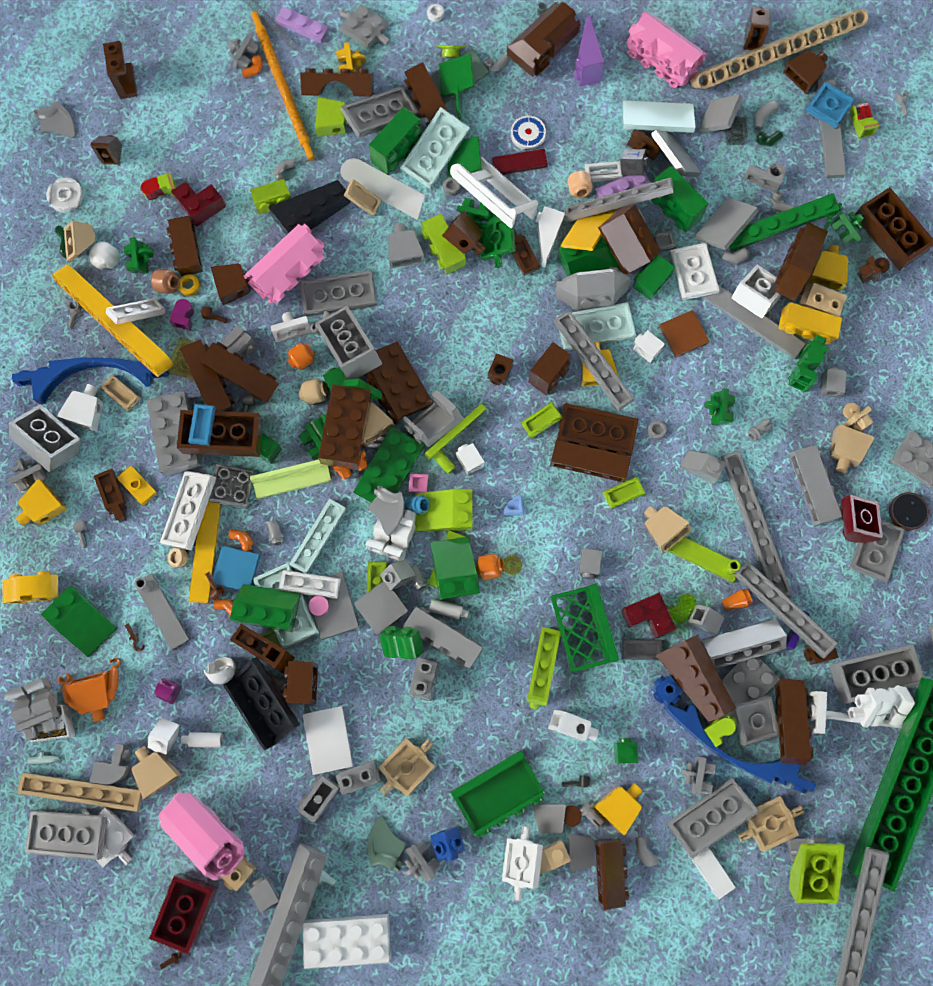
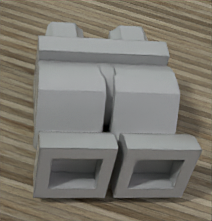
[409,658,440,701]
[3,678,60,741]
[336,760,382,795]

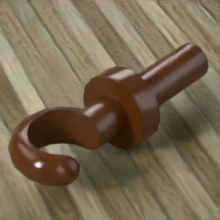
[124,623,145,652]
[160,950,191,969]

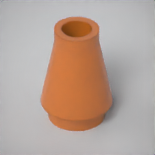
[721,589,753,611]

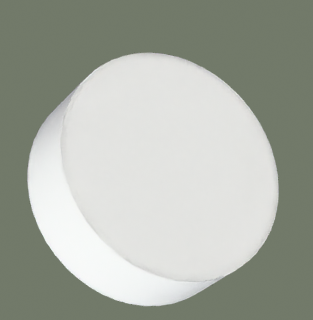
[427,4,444,22]

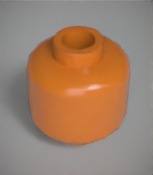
[287,342,315,370]
[475,553,504,581]

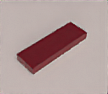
[492,149,548,175]

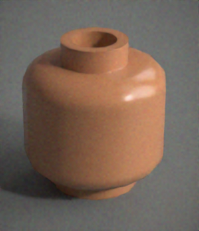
[151,269,179,294]

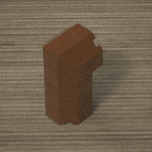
[507,2,581,77]

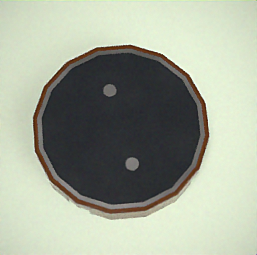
[888,492,929,531]

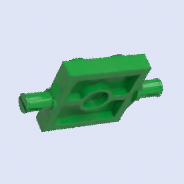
[478,211,516,268]

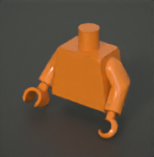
[57,658,121,722]

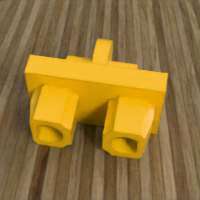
[336,42,366,72]

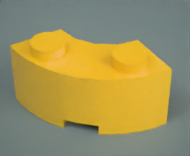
[2,571,58,604]

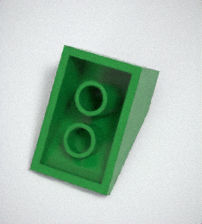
[430,537,480,600]
[40,586,117,657]

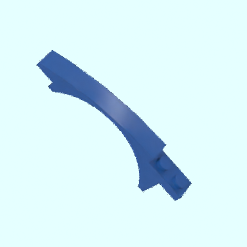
[12,357,169,405]
[664,704,816,794]

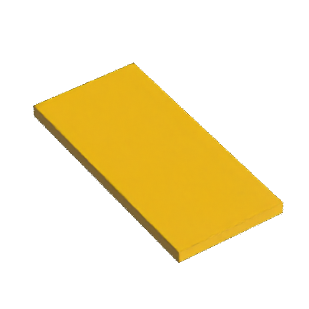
[561,208,618,251]

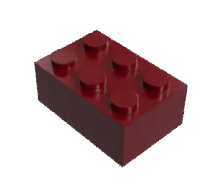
[149,873,218,954]

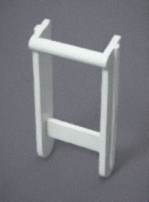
[450,157,538,228]

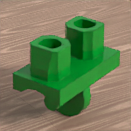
[457,198,491,226]
[830,210,864,245]
[124,237,154,274]
[704,388,735,426]

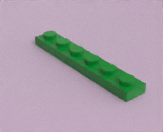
[729,193,840,252]

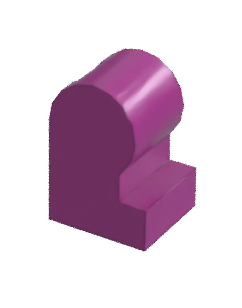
[170,299,194,331]
[154,678,183,705]

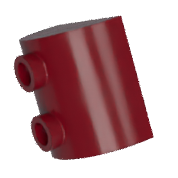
[841,495,883,543]

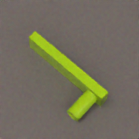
[424,403,487,474]
[668,537,741,583]
[526,627,561,710]

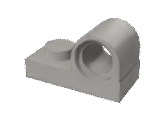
[743,163,785,192]

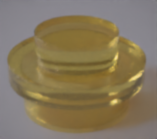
[503,555,522,575]

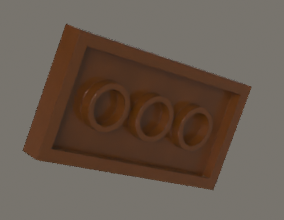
[557,403,639,456]

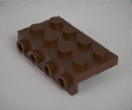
[365,341,433,425]

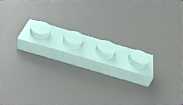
[289,498,347,574]

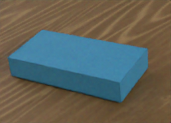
[188,404,216,446]

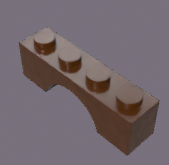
[300,68,374,97]

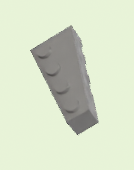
[403,607,483,671]

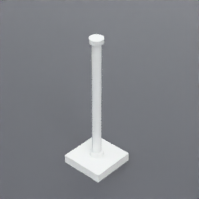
[806,691,904,734]

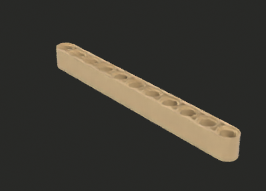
[690,9,868,89]

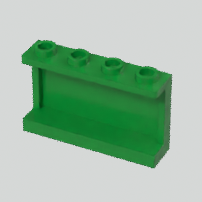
[451,750,546,838]

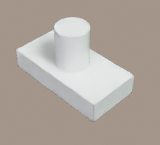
[270,312,311,342]

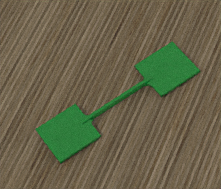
[439,53,482,178]

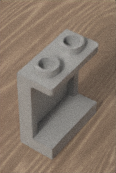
[402,390,464,448]

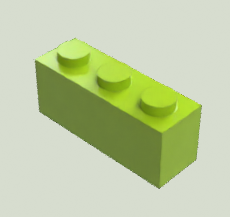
[420,213,466,274]

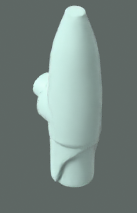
[27,752,60,764]
[318,871,336,886]

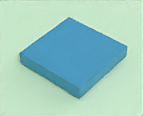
[805,81,855,129]
[213,546,260,590]

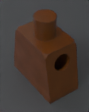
[743,6,770,51]
[783,50,828,94]
[442,210,486,255]
[211,263,250,305]

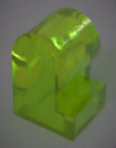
[668,593,696,625]

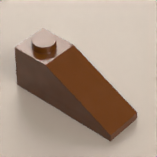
[230,624,295,674]

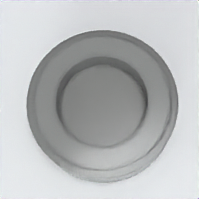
[443,177,461,196]
[647,420,667,440]

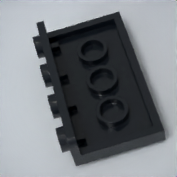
[223,657,301,750]

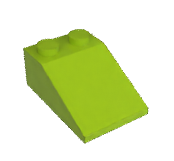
[415,489,473,532]
[789,843,845,904]

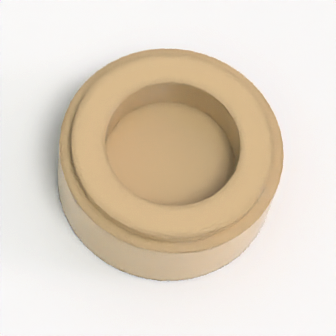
[168,548,188,568]

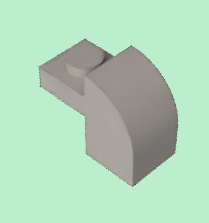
[90,744,132,785]

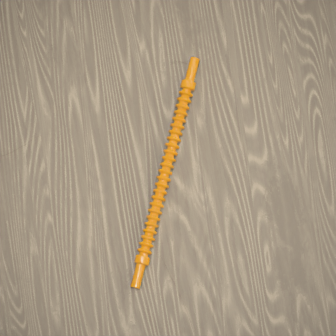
[251,11,315,161]

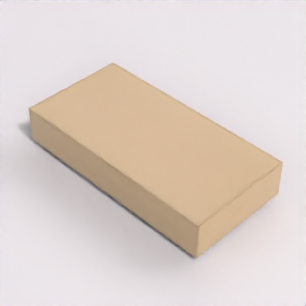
[344,179,382,216]
[100,374,141,412]

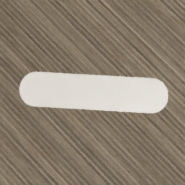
[340,158,425,219]

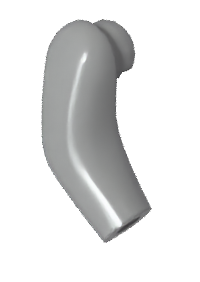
[754,101,779,130]

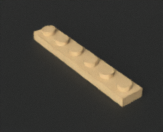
[17,773,142,812]

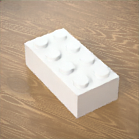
[303,914,391,969]

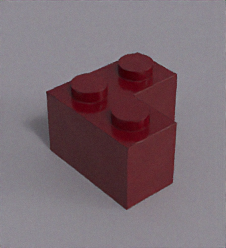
[171,181,226,227]
[621,592,677,638]

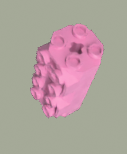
[626,11,707,88]
[244,224,325,304]
[159,792,245,881]

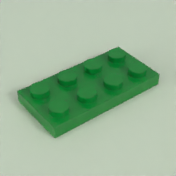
[353,427,424,503]

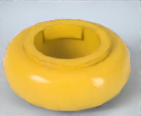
[178,274,201,296]

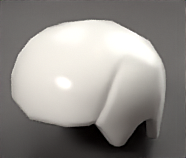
[89,242,120,270]
[203,657,236,684]

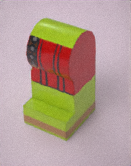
[850,103,880,139]
[140,173,177,200]

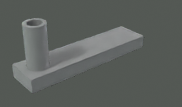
[134,574,190,650]

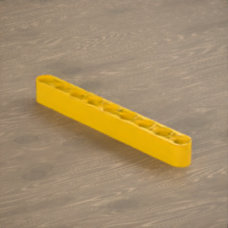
[52,264,173,377]

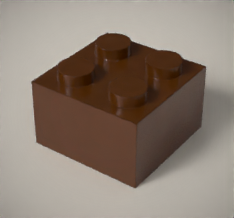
[528,342,571,395]
[283,661,318,704]

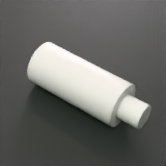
[429,598,469,620]
[181,732,223,748]

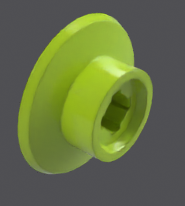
[435,45,466,58]

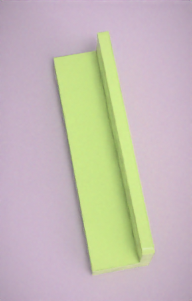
[250,460,332,500]

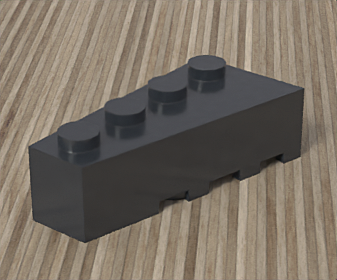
[268,180,351,235]

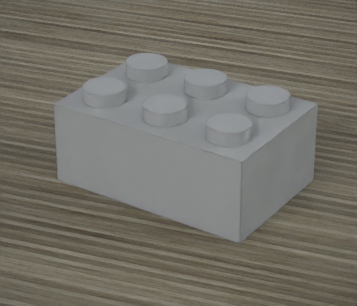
[9,404,81,472]

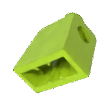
[315,97,349,137]

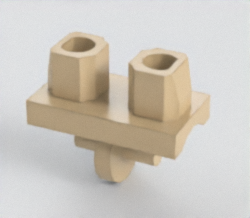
[843,403,874,432]

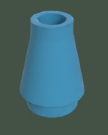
[404,495,430,514]

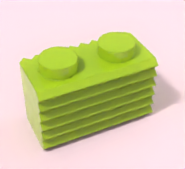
[250,179,291,215]

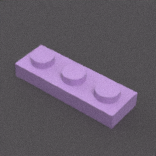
[275,6,329,43]
[595,171,651,198]

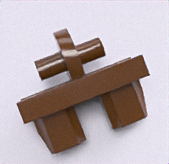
[627,129,660,161]
[858,256,890,284]

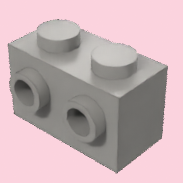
[297,775,340,823]

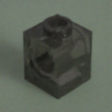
[725,116,748,145]

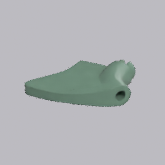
[368,816,406,872]

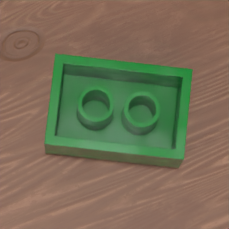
[369,107,421,175]
[651,166,709,233]

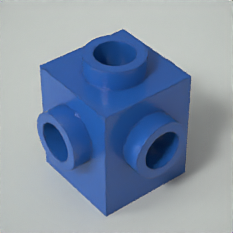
[651,675,683,705]
[430,826,465,862]

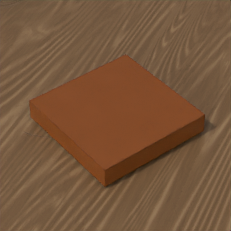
[659,310,710,358]

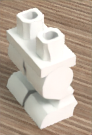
[365,510,416,561]
[848,685,915,728]

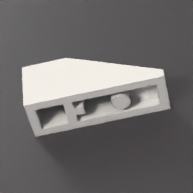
[536,206,565,267]

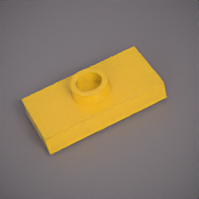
[117,465,157,506]

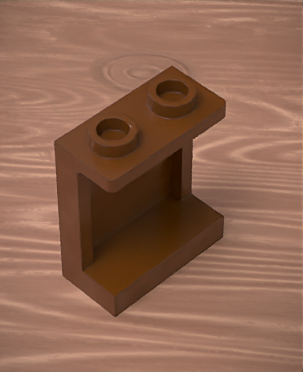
[103,41,138,99]

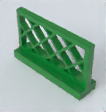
[550,583,619,673]

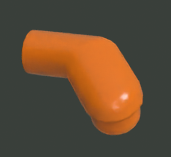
[241,55,263,79]
[229,529,253,551]
[214,600,234,618]

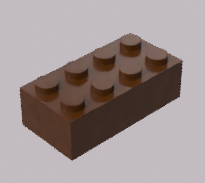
[855,187,933,271]
[774,222,828,301]
[318,384,372,470]
[177,410,263,457]

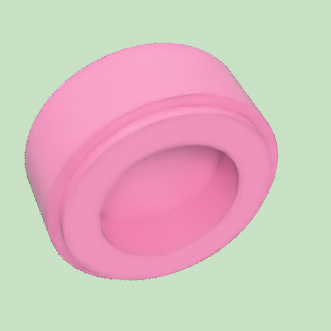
[309,596,329,616]

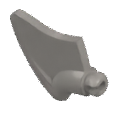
[33,101,76,139]
[368,486,405,536]

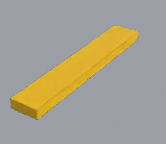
[189,501,222,604]

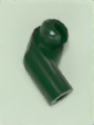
[756,130,783,146]

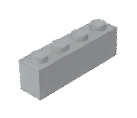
[789,445,842,526]
[701,619,787,669]

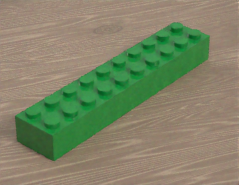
[847,677,933,892]

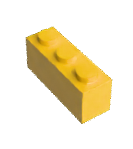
[778,302,842,344]

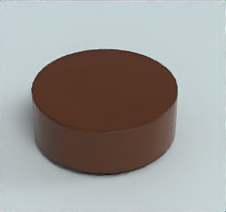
[564,805,582,827]

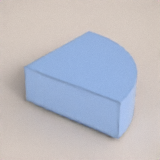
[504,495,523,516]

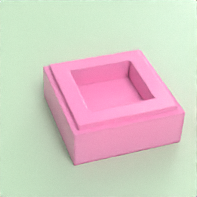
[408,473,429,493]

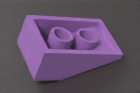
[574,16,604,87]

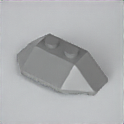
[555,269,630,309]

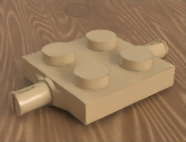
[378,738,435,797]
[738,796,804,852]

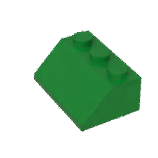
[558,236,620,276]
[230,584,301,633]

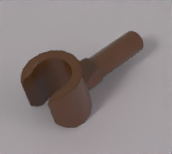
[201,306,227,323]
[205,572,224,600]

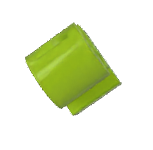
[704,714,737,747]

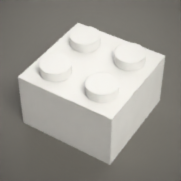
[732,265,781,318]

